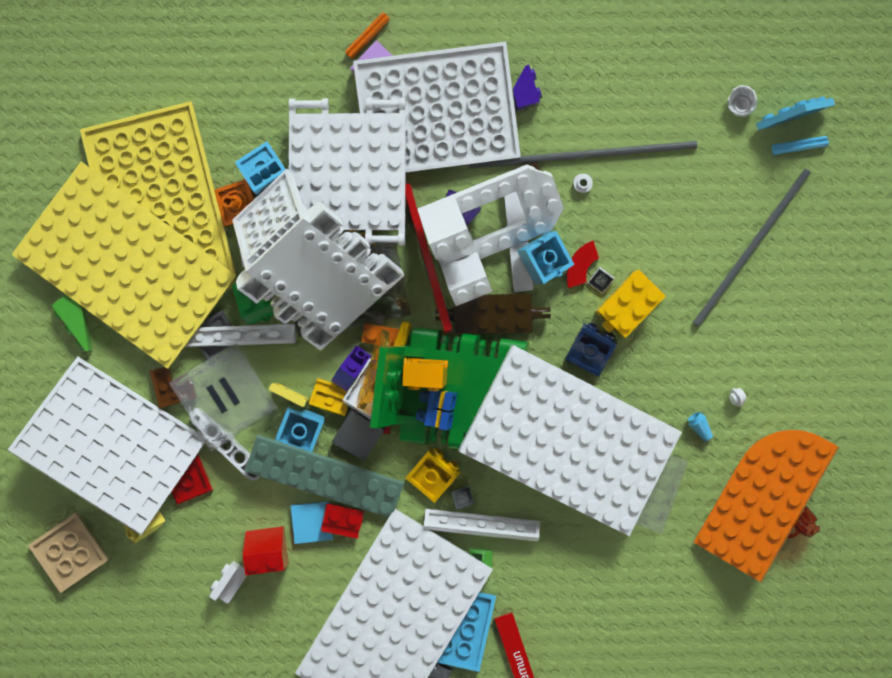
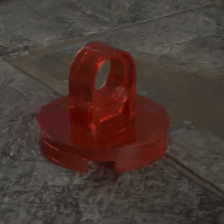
[787,506,820,538]

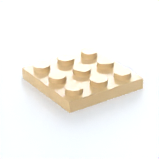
[28,512,110,593]

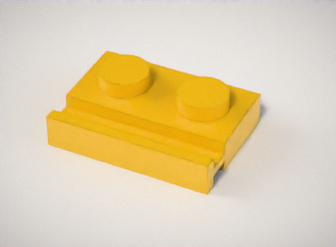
[308,378,350,417]

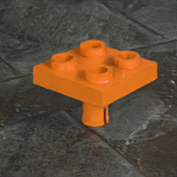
[214,179,255,227]

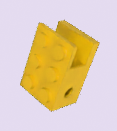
[595,269,666,338]

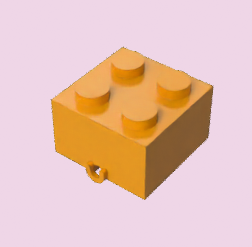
[403,358,448,391]

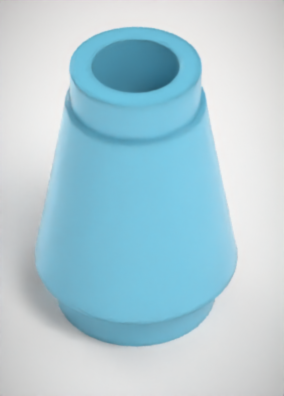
[688,412,713,441]

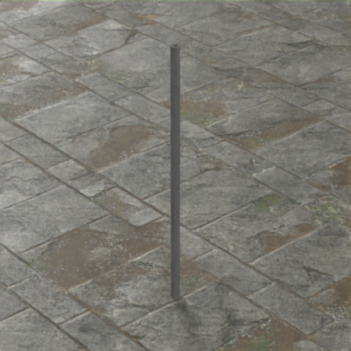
[469,141,697,168]

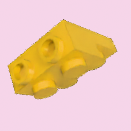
[405,447,461,503]

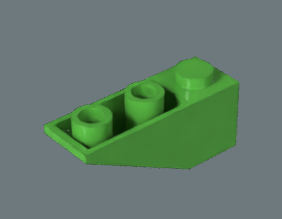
[51,295,92,352]

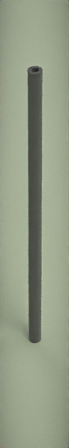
[693,169,811,327]

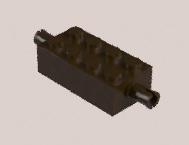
[435,294,551,334]

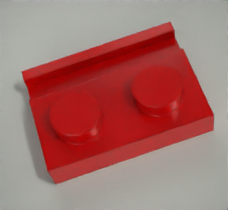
[320,503,364,539]

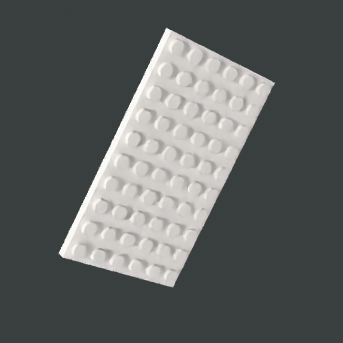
[458,345,682,536]
[295,508,493,678]

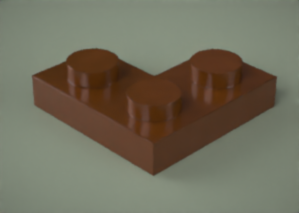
[150,367,198,408]

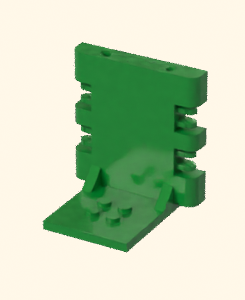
[370,327,529,450]

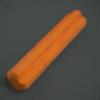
[345,12,390,59]

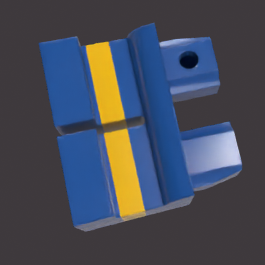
[416,390,458,431]

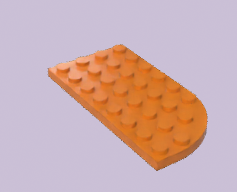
[694,430,839,583]

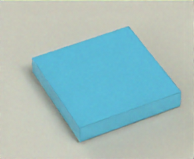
[291,501,333,544]

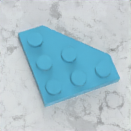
[756,96,835,130]

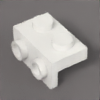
[209,561,247,603]

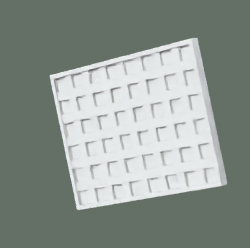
[8,357,207,536]

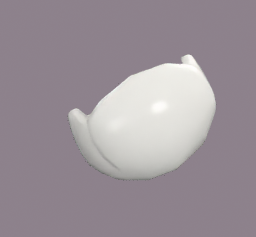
[728,85,757,117]

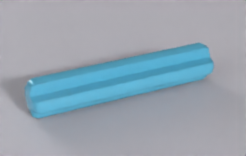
[771,136,829,155]

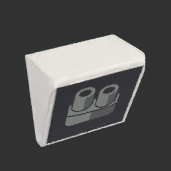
[587,267,615,294]

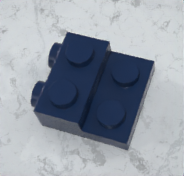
[565,322,618,377]

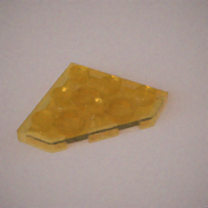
[357,329,391,410]

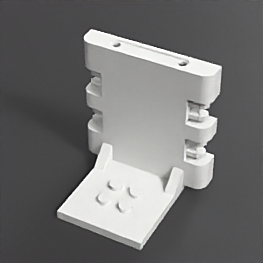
[232,169,404,351]

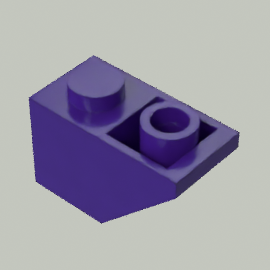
[512,65,542,111]
[331,345,372,392]

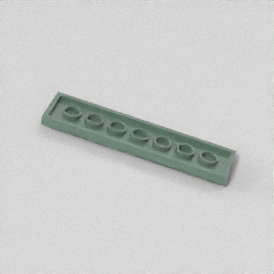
[245,434,404,517]

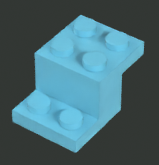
[235,141,286,196]

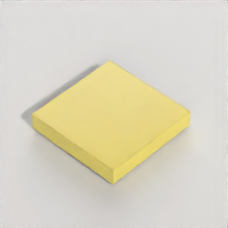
[268,382,310,407]

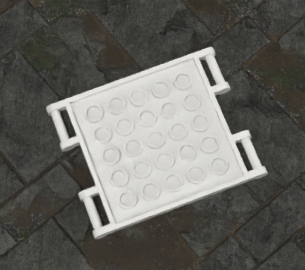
[289,98,406,245]

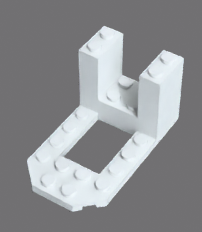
[418,165,564,306]

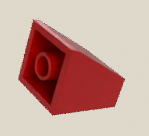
[243,526,289,576]

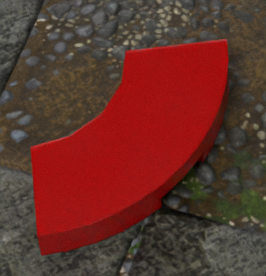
[566,240,599,288]

